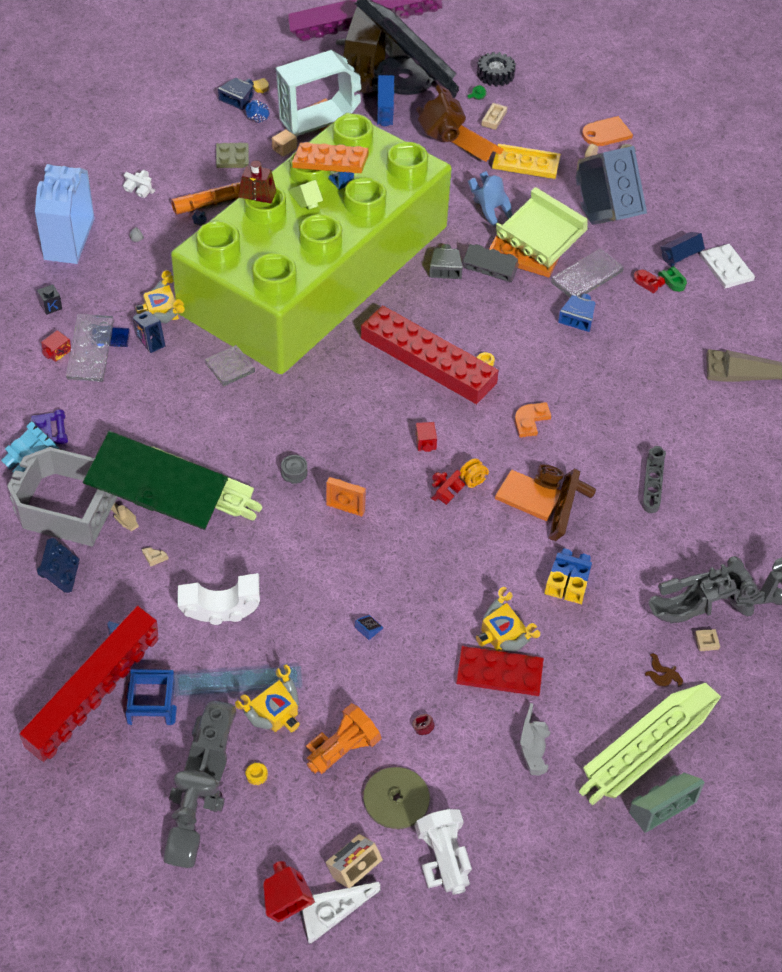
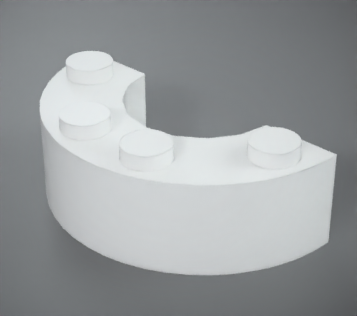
[178,573,260,625]

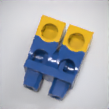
[544,548,592,604]

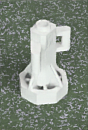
[415,809,472,895]

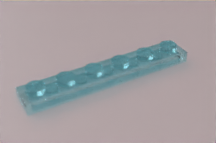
[174,666,302,696]

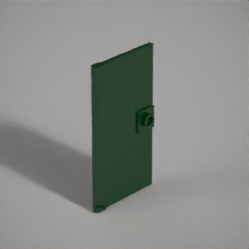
[83,431,228,530]

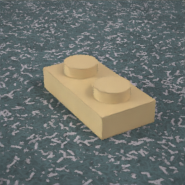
[482,103,507,130]

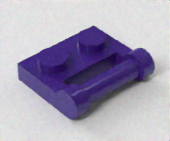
[31,410,68,445]

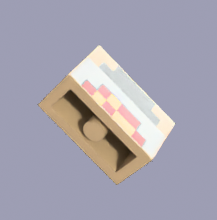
[325,834,383,888]

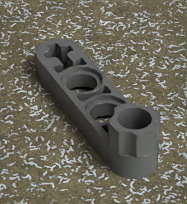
[642,446,666,513]

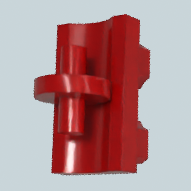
[431,470,466,505]

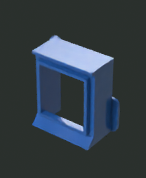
[126,669,177,725]

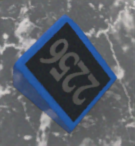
[355,615,384,640]

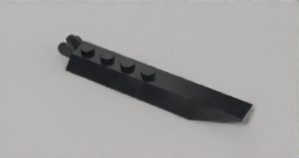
[355,0,459,98]

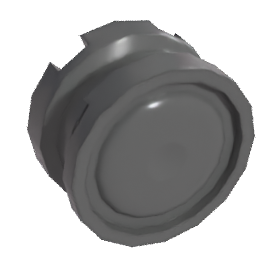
[281,455,308,484]

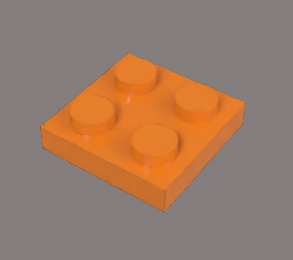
[326,477,366,517]

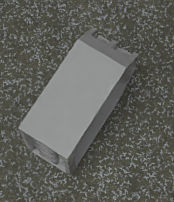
[7,447,117,547]

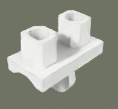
[123,170,155,198]

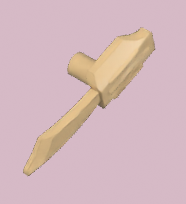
[111,503,139,531]

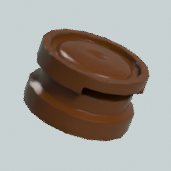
[534,464,564,490]

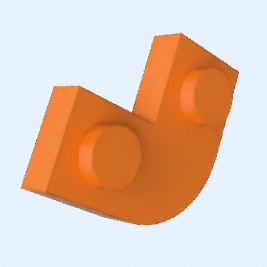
[515,402,551,438]

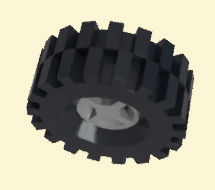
[477,52,516,87]

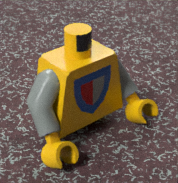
[135,270,185,324]
[476,587,540,651]
[235,665,300,732]

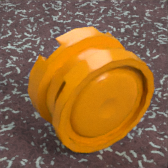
[459,458,489,488]

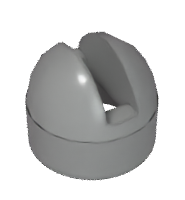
[129,227,144,242]

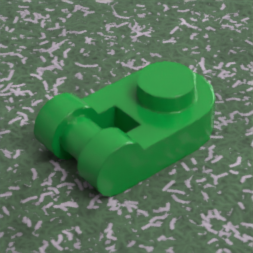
[658,266,687,292]

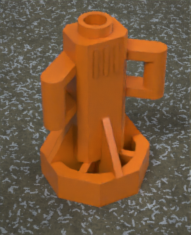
[306,703,382,774]

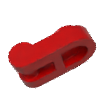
[633,269,665,294]

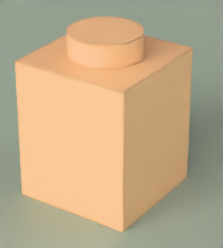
[272,130,297,157]

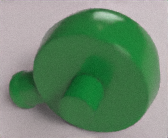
[467,85,486,100]

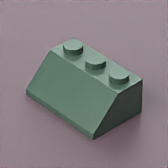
[629,773,705,833]

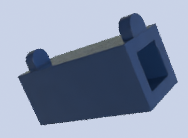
[660,232,705,267]

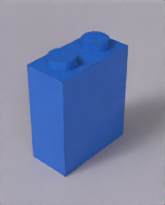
[377,75,394,127]

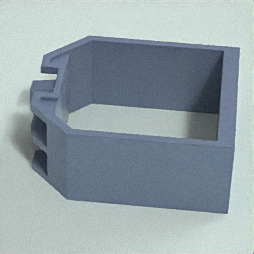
[575,146,647,225]

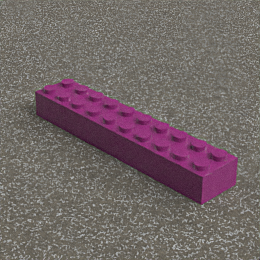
[288,0,442,41]

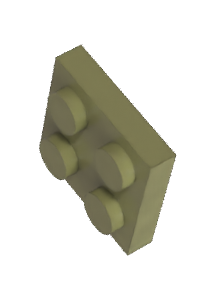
[216,143,249,168]

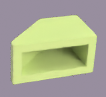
[289,180,323,209]

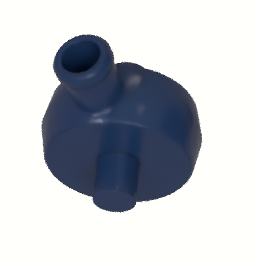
[191,210,207,226]

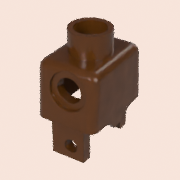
[416,84,466,143]

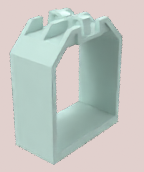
[276,50,361,136]

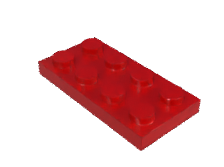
[456,646,544,696]

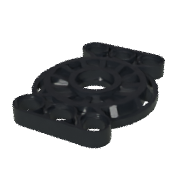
[373,55,436,95]

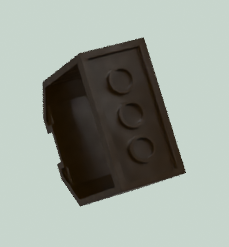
[343,7,386,96]

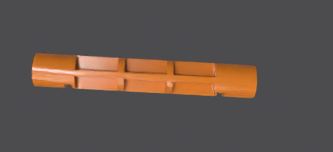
[171,182,241,215]

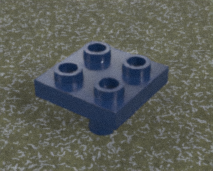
[37,538,80,593]

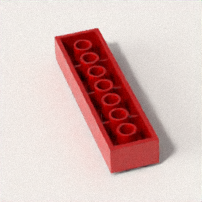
[361,305,499,405]
[19,605,159,762]

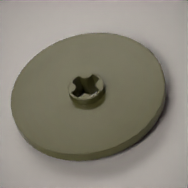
[364,767,430,829]

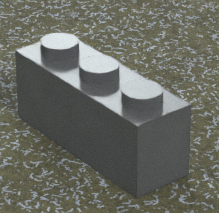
[463,244,519,283]

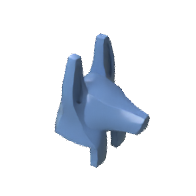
[468,171,512,226]

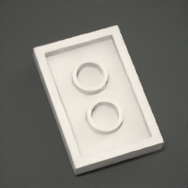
[699,244,755,288]

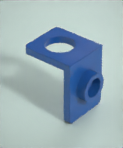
[329,172,354,190]

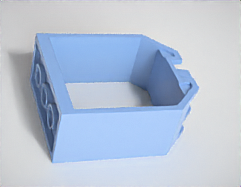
[35,164,95,264]

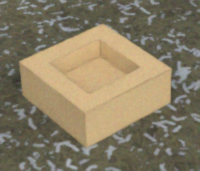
[695,629,720,651]

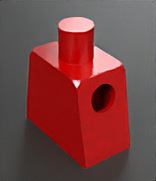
[263,861,315,922]

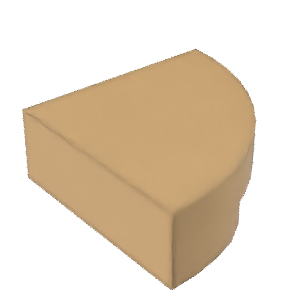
[142,548,168,567]

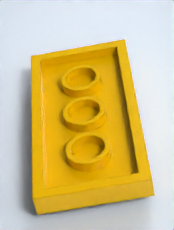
[492,144,561,179]

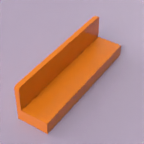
[452,125,504,162]

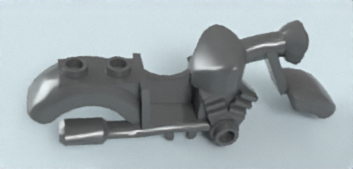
[649,556,782,624]
[163,701,237,868]

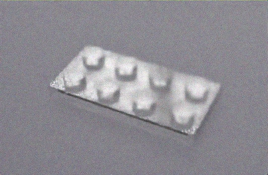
[551,249,624,297]
[66,314,114,382]

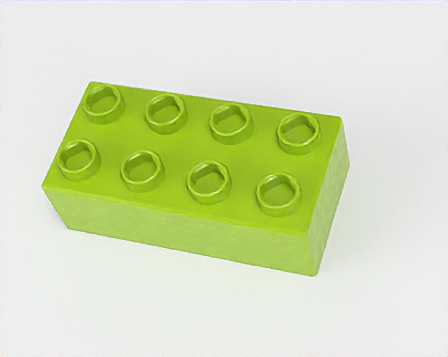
[171,112,452,374]

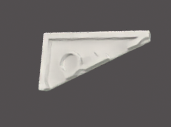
[302,882,380,943]

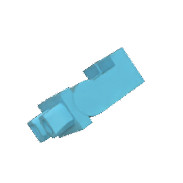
[1,421,59,473]

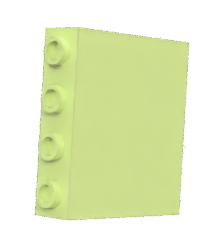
[496,187,588,268]

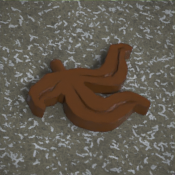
[645,653,683,687]

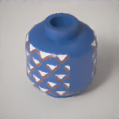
[246,100,269,123]

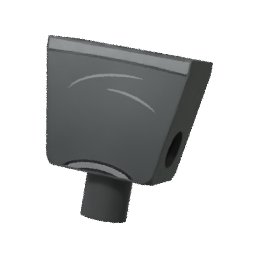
[429,244,463,279]

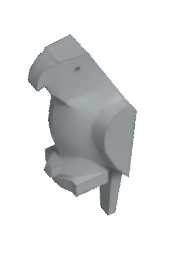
[520,703,550,775]

